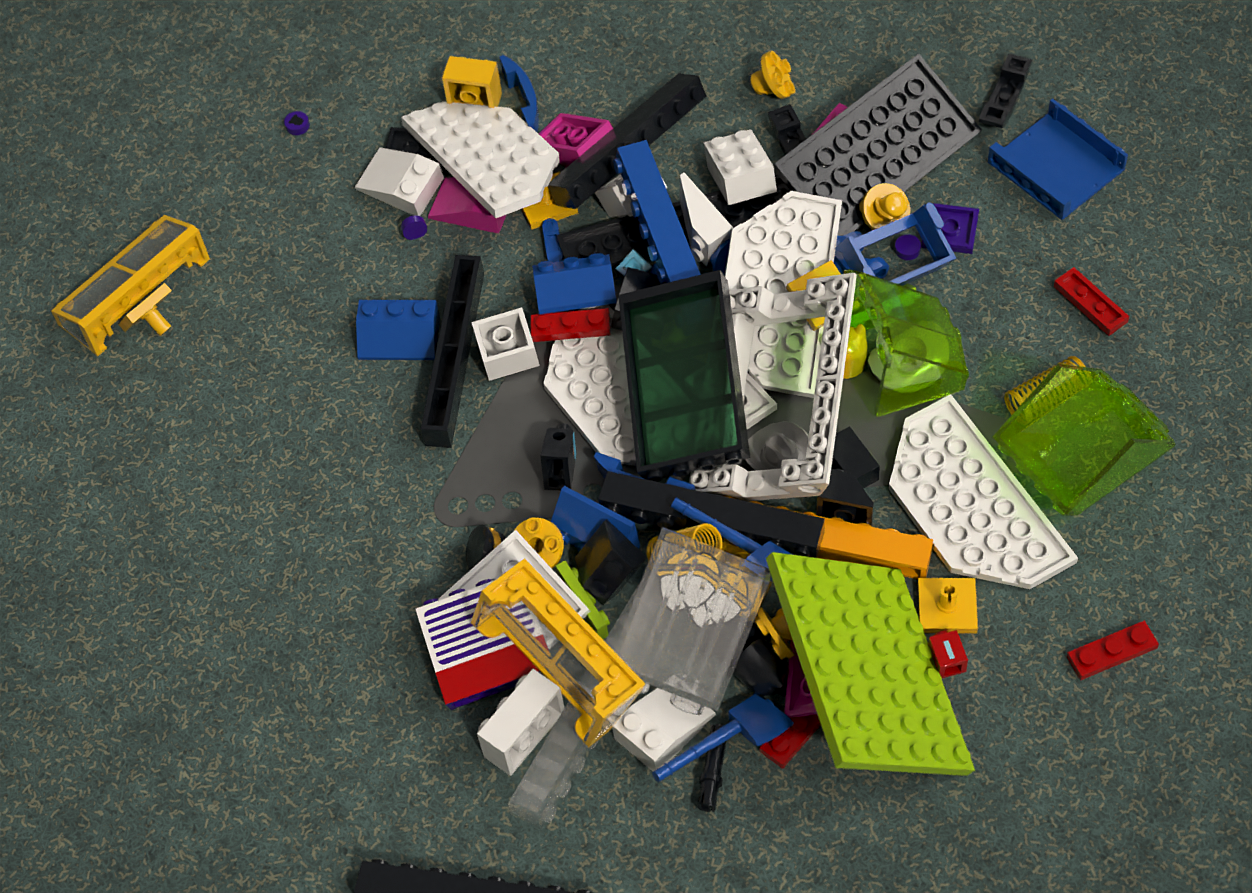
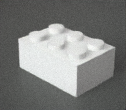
[704,130,777,205]
[477,669,565,776]

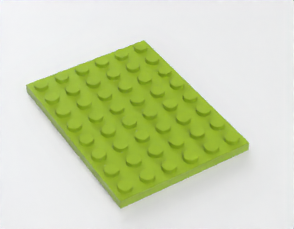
[765,552,975,776]

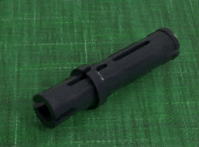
[697,724,726,812]

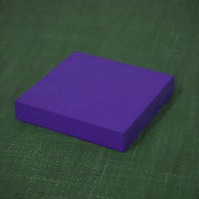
[921,203,979,254]

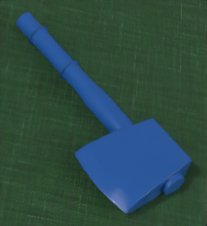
[671,497,793,582]
[652,694,794,782]

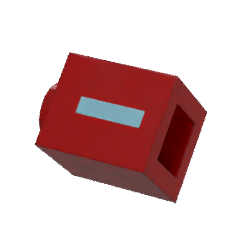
[928,630,968,678]

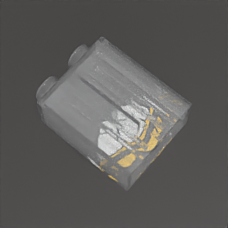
[614,527,770,715]

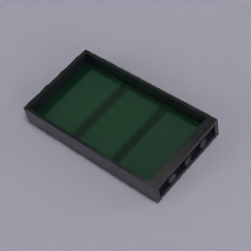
[618,270,750,482]

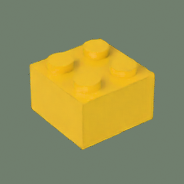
[442,56,502,108]

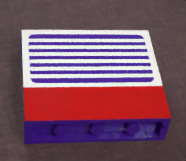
[416,579,552,710]

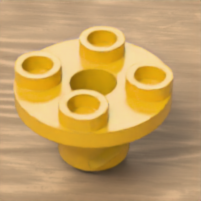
[750,51,795,99]
[859,183,910,230]
[513,517,564,569]
[755,607,795,659]

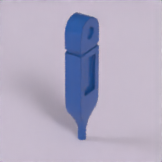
[542,218,563,262]

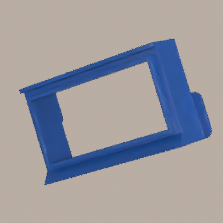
[834,202,956,302]

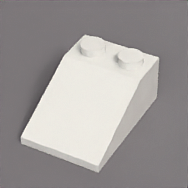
[355,148,444,216]
[679,173,733,267]
[612,678,716,771]

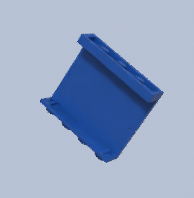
[988,98,1128,220]

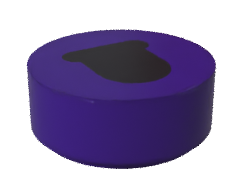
[284,111,310,135]

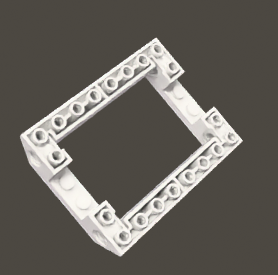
[689,273,857,501]

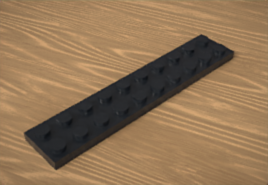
[557,174,791,269]

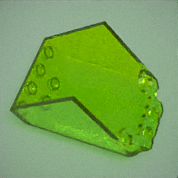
[844,269,969,417]
[992,364,1176,516]

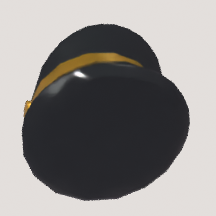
[466,524,506,570]

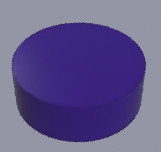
[401,215,427,240]
[895,234,921,260]

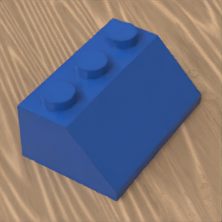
[532,253,617,315]
[356,300,440,360]
[551,486,640,552]

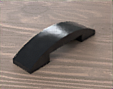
[978,53,1032,128]
[768,104,806,155]

